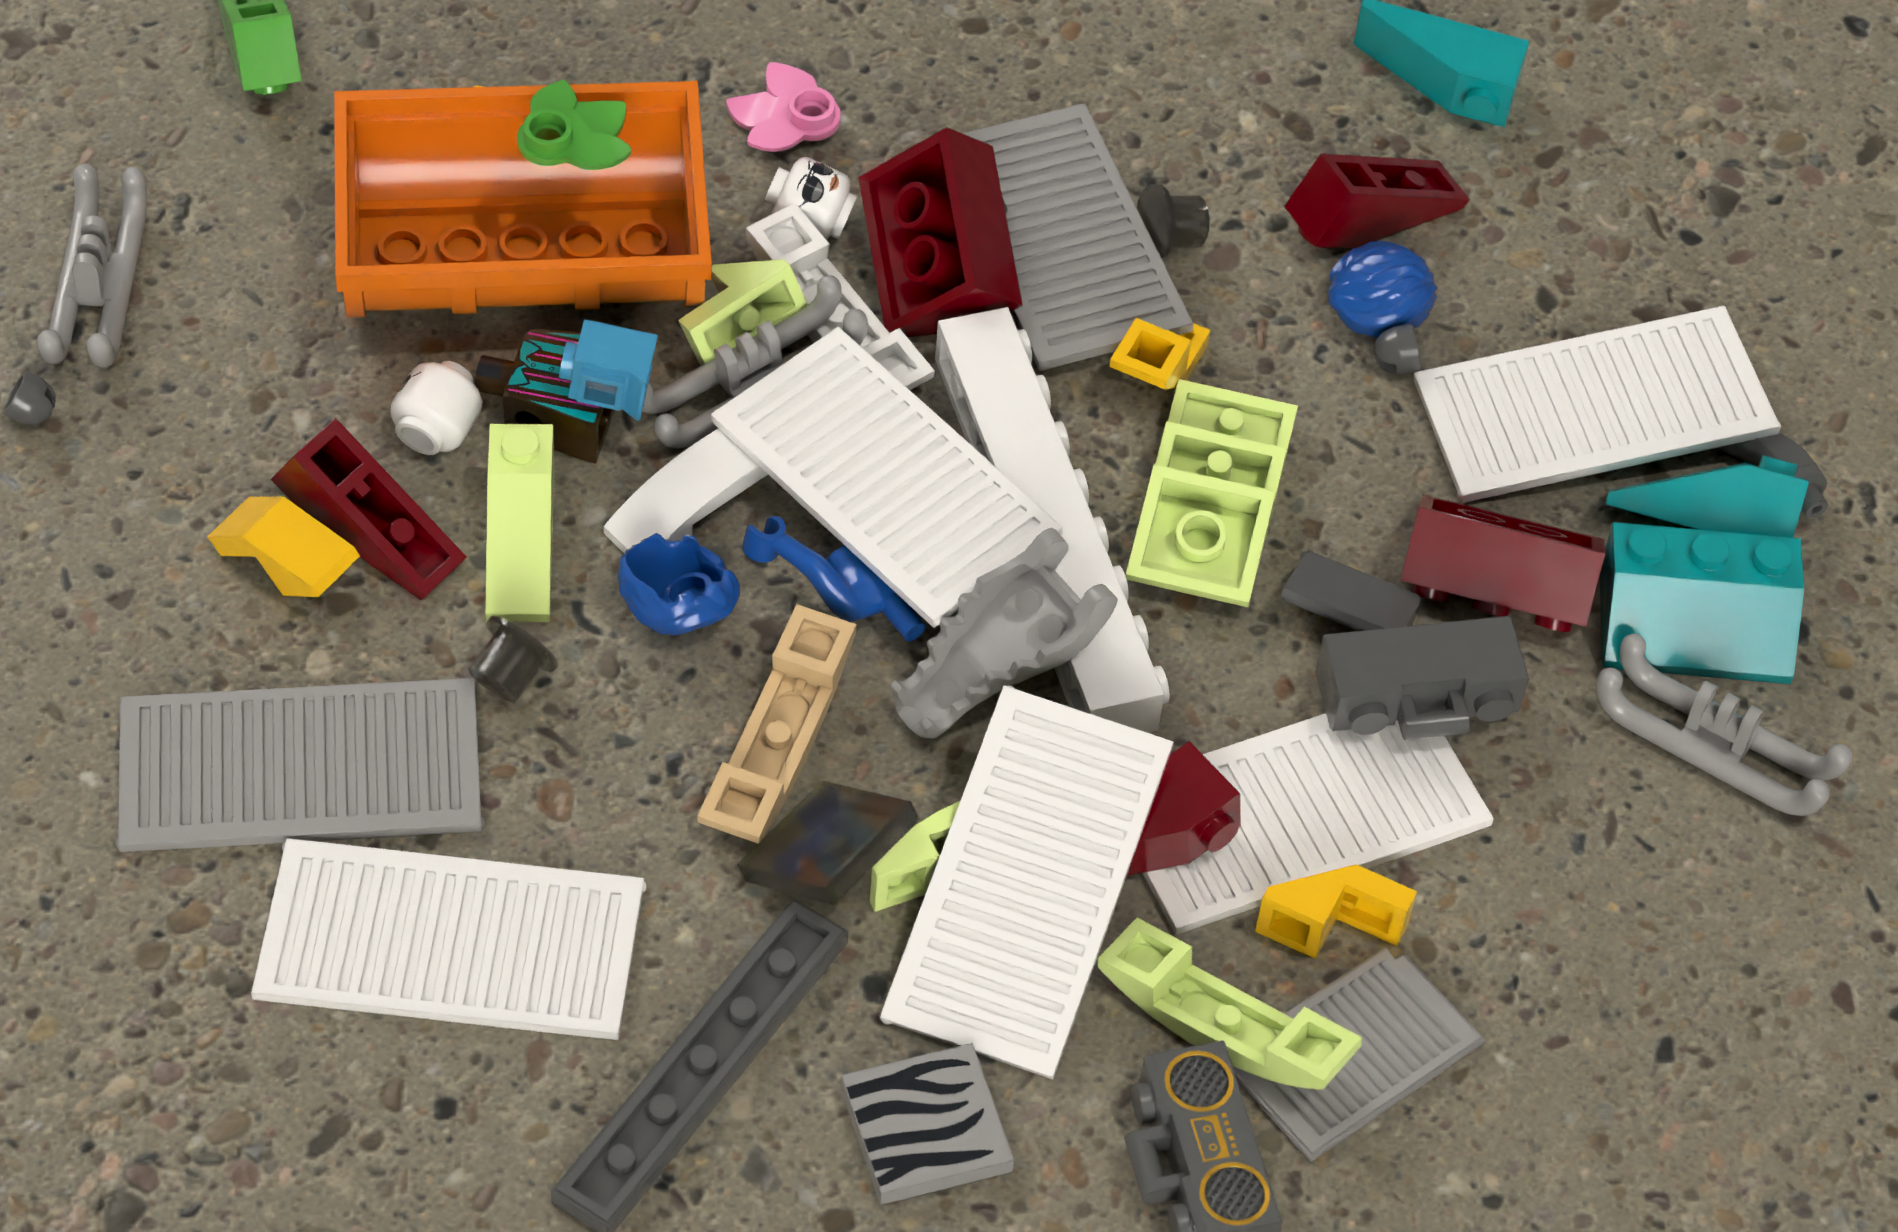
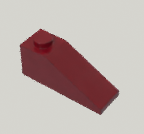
[1284,153,1470,248]
[270,418,467,600]
[1127,741,1241,876]

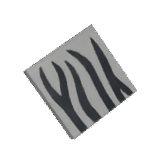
[840,1043,1015,1205]

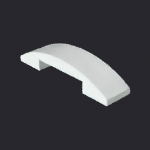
[745,203,935,390]
[604,428,768,554]

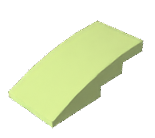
[1126,379,1298,607]

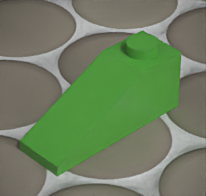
[216,0,302,95]

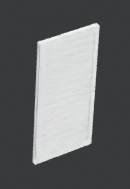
[1413,306,1781,503]
[711,326,1063,628]
[880,686,1173,1080]
[1142,713,1494,935]
[251,838,646,1040]

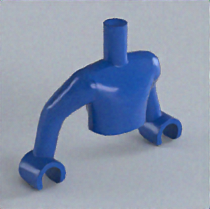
[742,516,926,642]

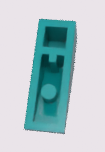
[1353,0,1530,127]
[1605,455,1809,538]

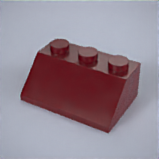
[858,127,1023,337]
[1400,494,1605,632]

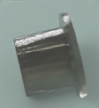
[1137,184,1210,259]
[468,616,558,703]

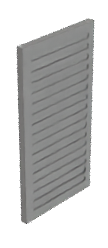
[962,103,1193,371]
[116,678,485,852]

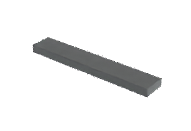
[551,898,848,1232]

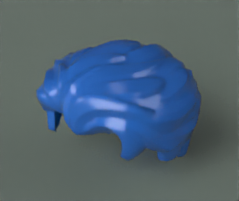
[1328,241,1437,338]
[617,533,740,635]

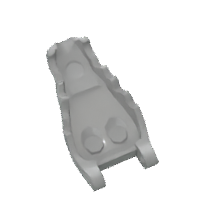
[890,528,1118,738]

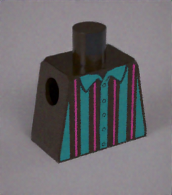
[475,329,614,464]

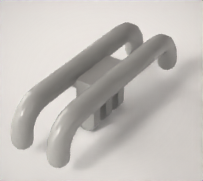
[37,163,147,368]
[642,275,868,449]
[1596,634,1853,816]

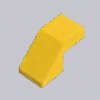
[1109,318,1211,390]
[207,496,360,597]
[1255,864,1417,959]

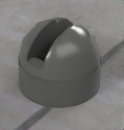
[1375,323,1421,374]
[2,370,56,425]

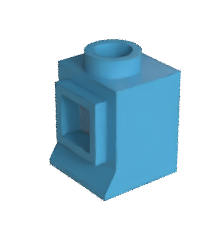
[559,319,658,421]

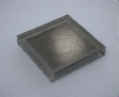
[737,781,919,905]

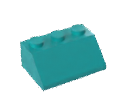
[1599,522,1804,684]

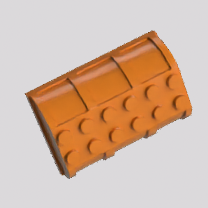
[334,81,712,318]

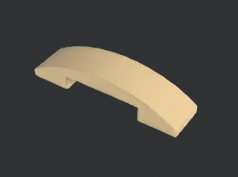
[697,604,857,844]

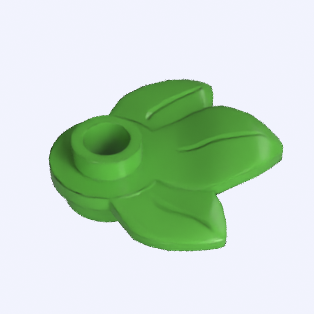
[517,80,631,170]

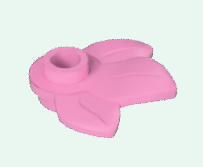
[726,62,841,152]

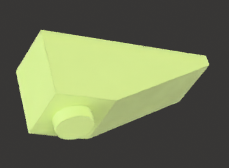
[485,424,555,622]

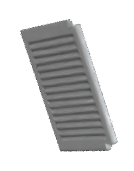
[1234,948,1485,1162]

